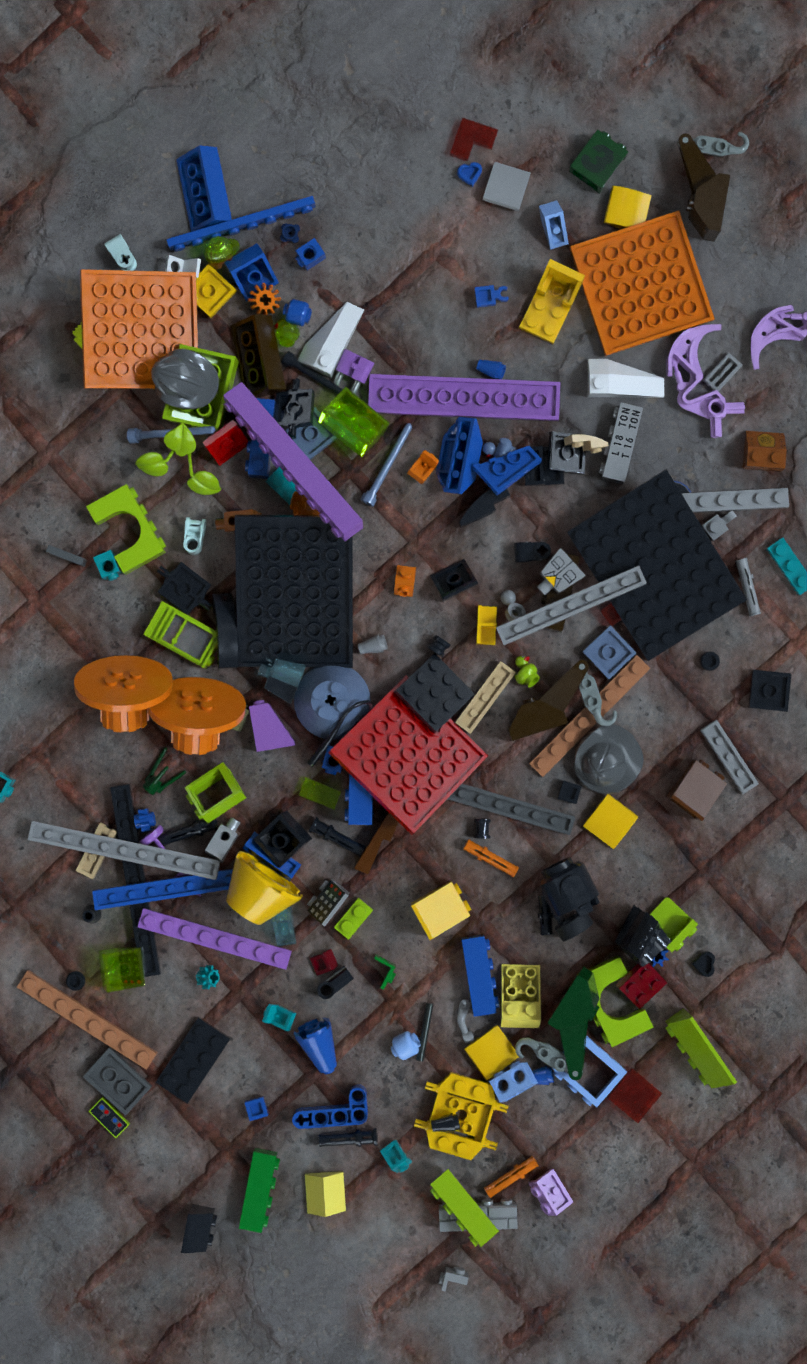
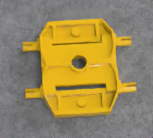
[414,1072,509,1160]

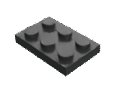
[83,1047,152,1116]

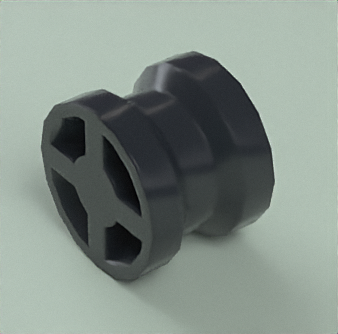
[427,635,451,658]

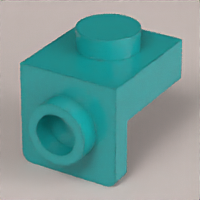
[262,1004,296,1031]

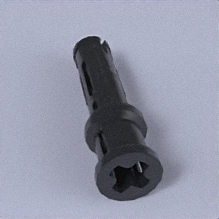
[308,817,366,857]
[160,819,219,846]
[319,1128,378,1147]

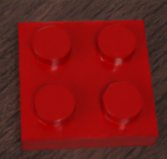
[202,419,248,466]

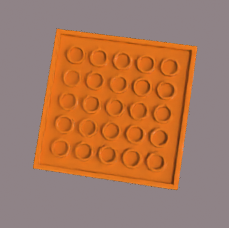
[570,210,715,356]
[80,269,198,389]

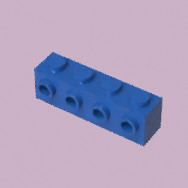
[245,398,276,479]

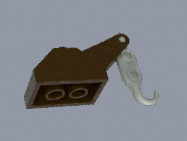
[677,132,749,242]
[507,660,617,741]

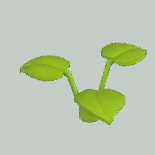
[135,422,222,495]

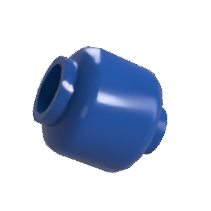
[283,299,312,327]

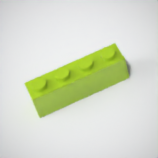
[430,1169,499,1247]

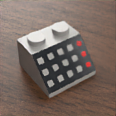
[307,879,350,927]

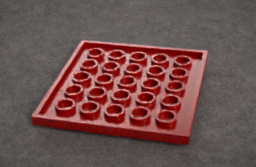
[328,675,488,835]

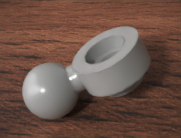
[501,590,526,621]

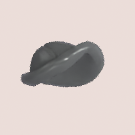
[573,724,644,794]

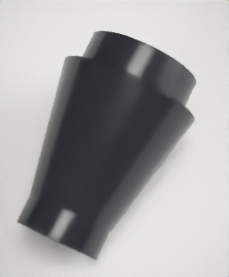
[82,905,102,924]
[431,1113,460,1132]

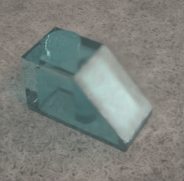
[272,906,296,946]

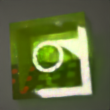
[98,947,145,993]

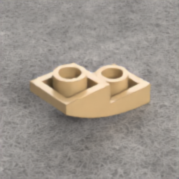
[564,434,609,454]

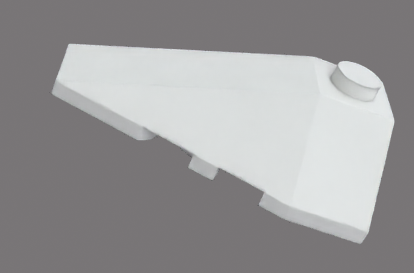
[297,302,364,378]
[588,359,664,398]

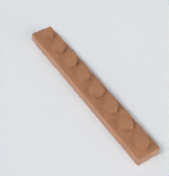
[529,655,650,777]
[17,970,158,1070]

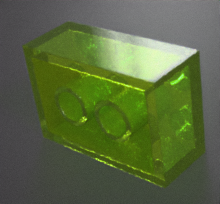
[318,387,390,457]

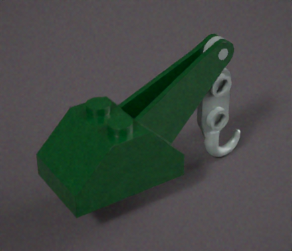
[515,966,600,1080]

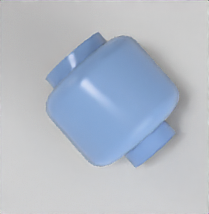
[391,1031,421,1060]

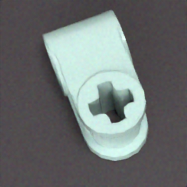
[104,234,137,271]
[183,517,206,555]

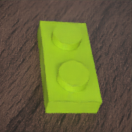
[334,897,373,940]

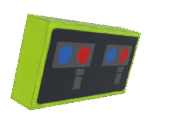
[89,1097,130,1138]

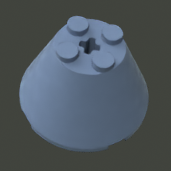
[294,666,371,739]

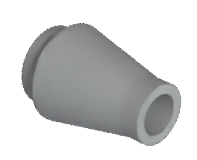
[358,634,388,654]

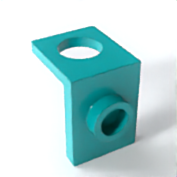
[0,771,16,803]

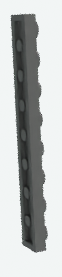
[448,784,575,835]

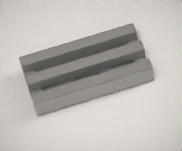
[702,353,742,392]

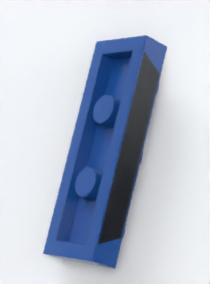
[243,832,301,882]

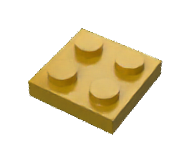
[196,264,237,318]

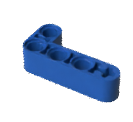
[292,1084,368,1129]

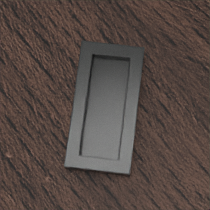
[46,545,87,567]

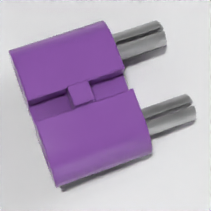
[333,349,374,394]

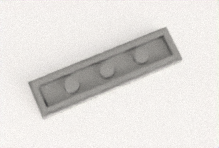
[700,720,759,794]

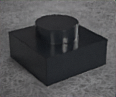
[557,780,582,804]

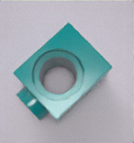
[93,550,123,581]

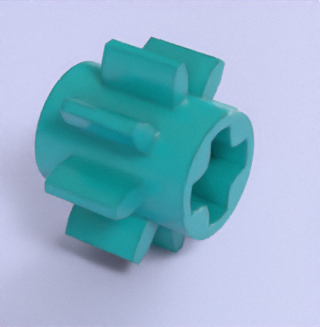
[196,965,220,989]

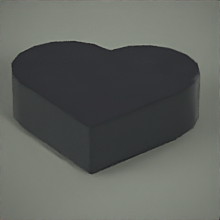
[691,951,715,977]

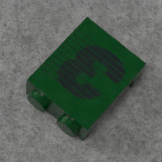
[569,129,628,194]

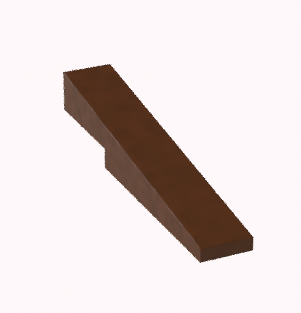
[354,813,399,874]

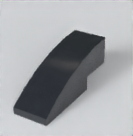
[459,489,510,528]

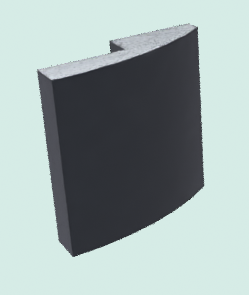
[525,446,565,486]

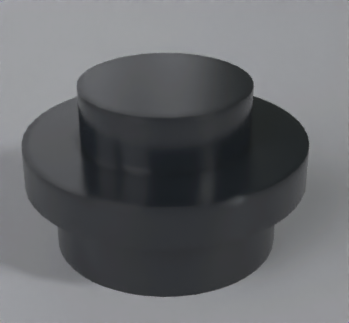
[66,971,86,991]

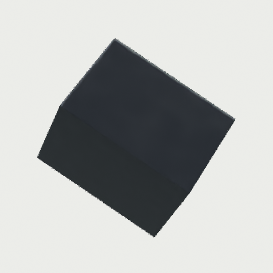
[430,559,478,602]

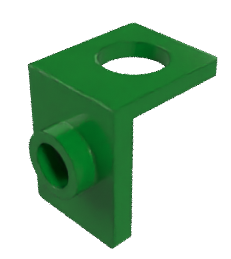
[374,954,396,990]

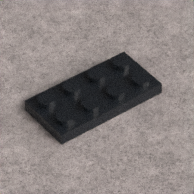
[156,1017,231,1104]

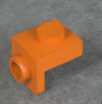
[407,450,439,485]
[394,565,416,597]

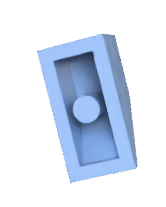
[539,200,569,250]

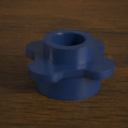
[280,223,300,243]

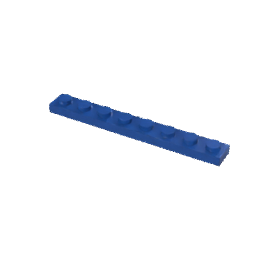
[166,196,316,252]
[92,868,233,910]

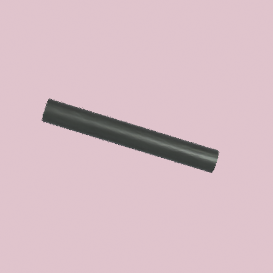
[416,1003,434,1061]

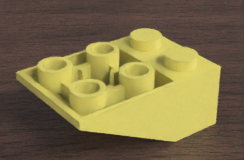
[501,964,541,1028]

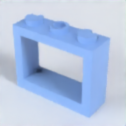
[552,1036,627,1107]

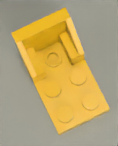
[519,259,585,344]

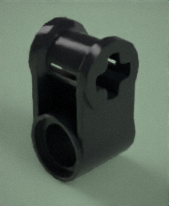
[514,542,551,563]

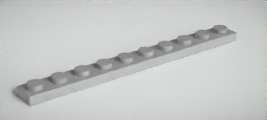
[28,821,221,880]

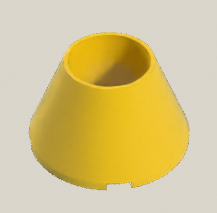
[226,851,303,925]

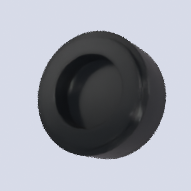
[700,651,720,671]

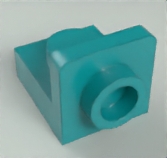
[380,1140,412,1173]

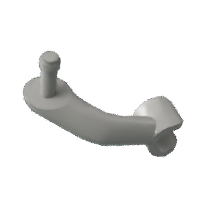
[457,999,474,1043]

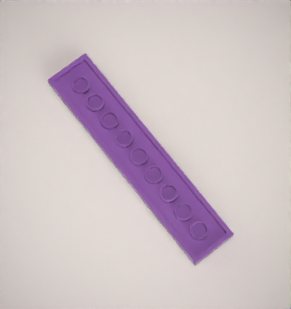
[368,374,560,421]

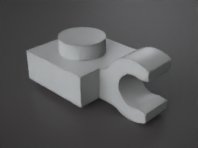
[702,510,737,541]

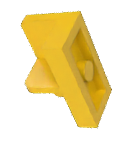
[476,605,497,645]

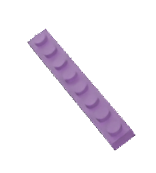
[138,908,292,970]

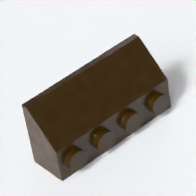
[230,314,286,398]

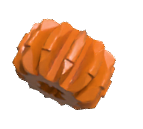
[248,283,281,315]

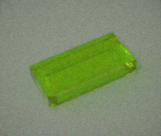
[299,777,341,809]

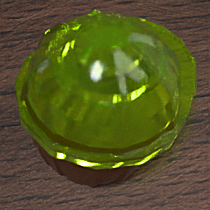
[204,236,240,270]

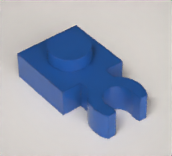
[474,285,509,308]

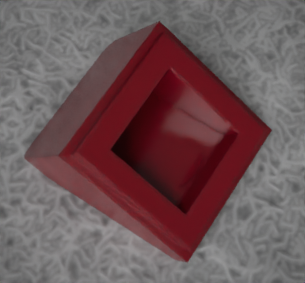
[310,949,338,976]

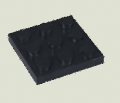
[394,653,475,734]

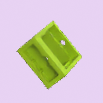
[184,762,247,823]

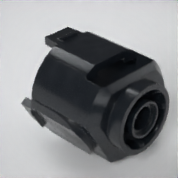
[540,857,600,925]

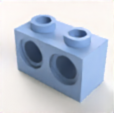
[489,1061,538,1102]

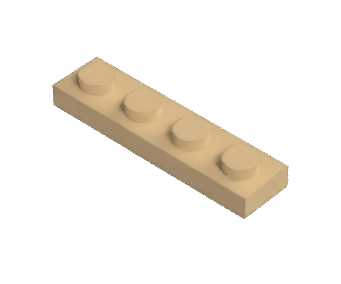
[455,661,516,734]

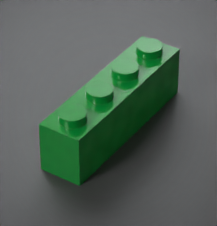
[239,1148,280,1233]

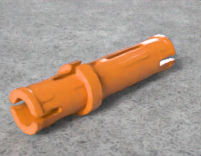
[463,839,519,877]
[484,1156,539,1198]

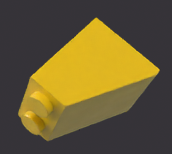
[411,881,471,940]

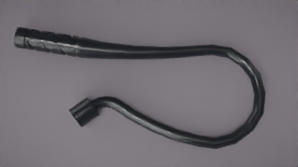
[308,700,372,767]

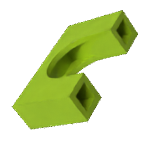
[86,484,167,575]
[577,955,654,1047]

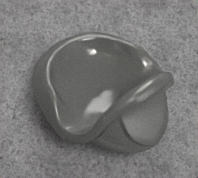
[151,349,219,409]

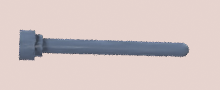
[360,423,412,507]
[127,426,216,444]

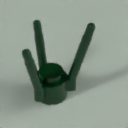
[142,747,186,796]

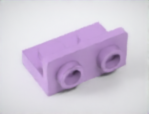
[529,1169,573,1216]

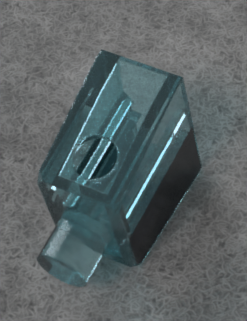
[257,659,306,703]

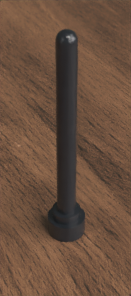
[281,351,363,408]

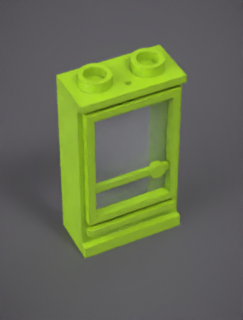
[143,601,218,669]

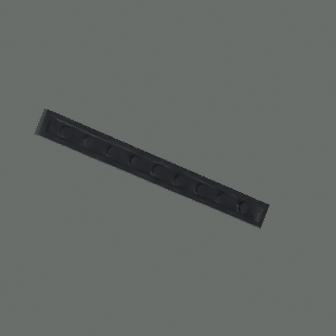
[110,784,161,977]

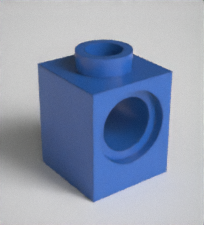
[295,238,326,271]
[322,746,342,775]

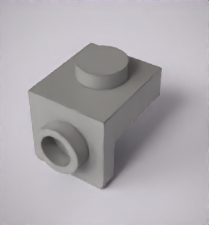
[438,1267,469,1292]

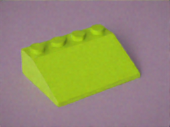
[162,344,239,433]
[665,1008,737,1088]

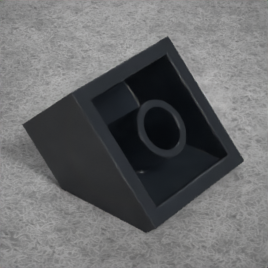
[253,810,312,868]
[181,1204,217,1253]

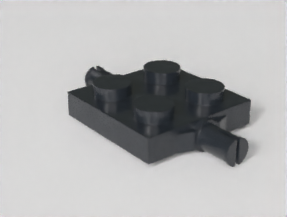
[274,378,315,439]
[157,562,213,616]

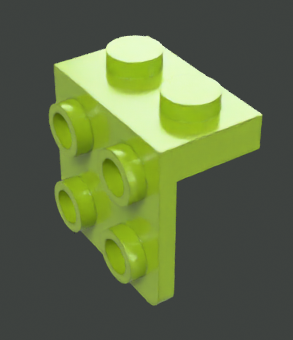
[649,897,698,952]

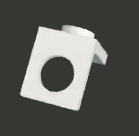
[165,255,201,278]

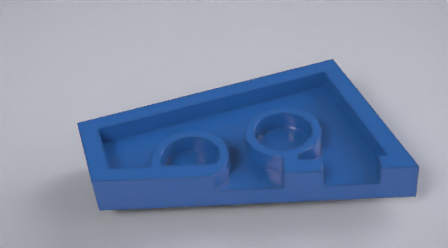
[472,446,542,496]

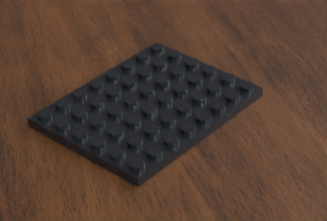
[567,469,747,661]
[235,515,353,668]

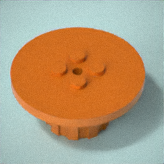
[74,655,173,733]
[148,677,246,755]

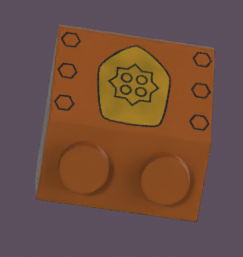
[743,431,787,472]

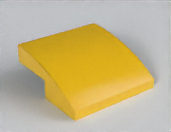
[604,185,652,229]
[583,794,638,849]
[464,1025,519,1081]

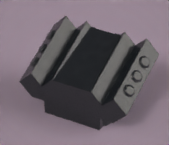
[615,905,671,967]

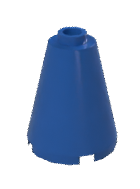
[294,1017,337,1074]

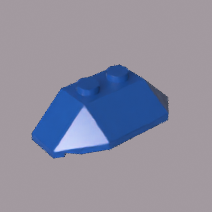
[436,417,483,494]

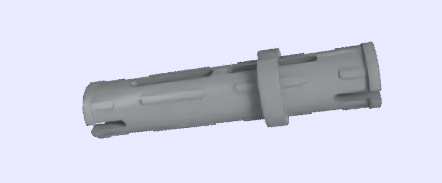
[735,558,761,617]

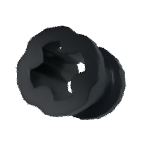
[473,819,491,839]

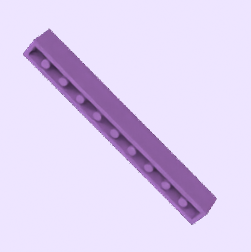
[223,382,363,542]

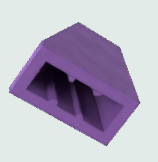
[249,700,296,752]

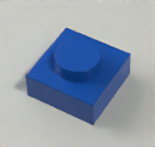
[244,1096,269,1121]

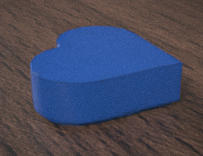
[457,162,482,187]

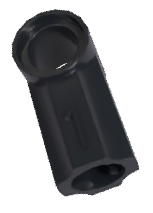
[317,965,354,999]

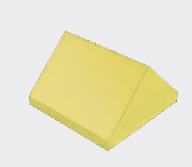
[305,1171,346,1217]

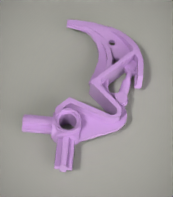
[750,305,807,370]
[666,324,745,438]

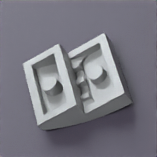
[483,162,531,211]

